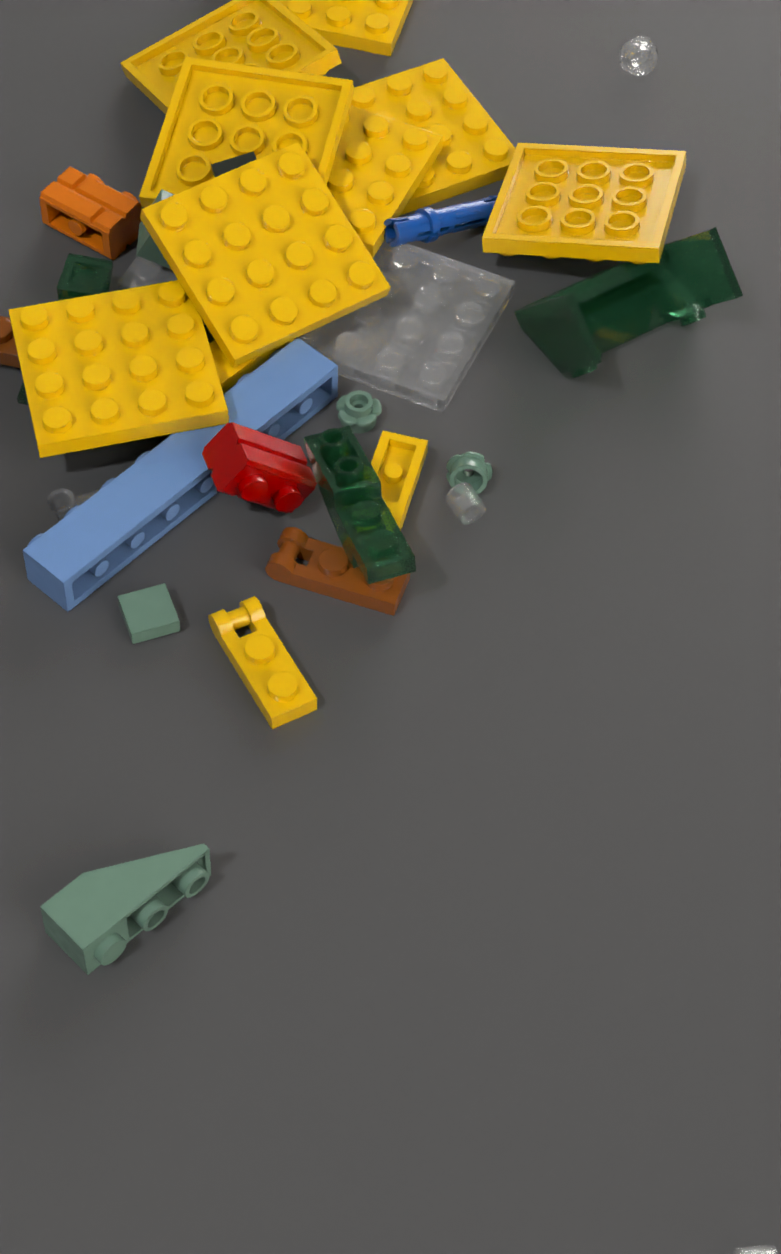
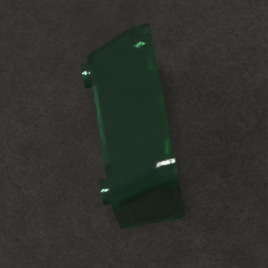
[514,227,743,378]

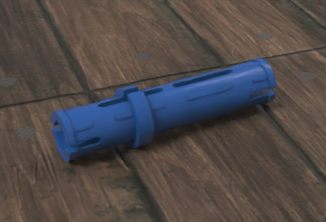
[384,195,497,247]

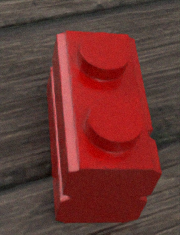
[202,422,317,513]

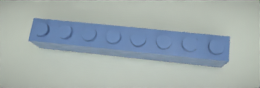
[23,337,338,612]

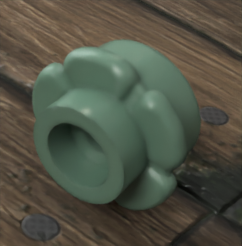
[336,390,382,433]
[446,451,493,496]

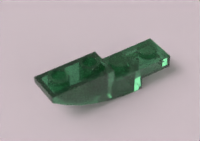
[304,425,416,584]

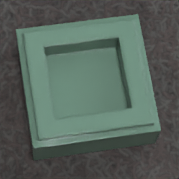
[118,583,180,644]

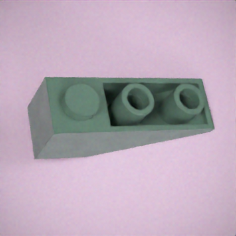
[40,843,211,975]

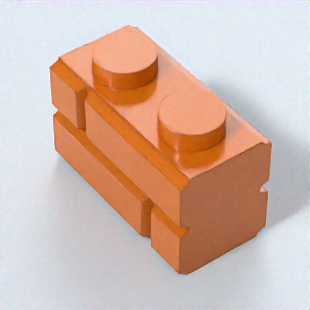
[39,166,142,260]

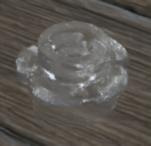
[619,36,658,76]

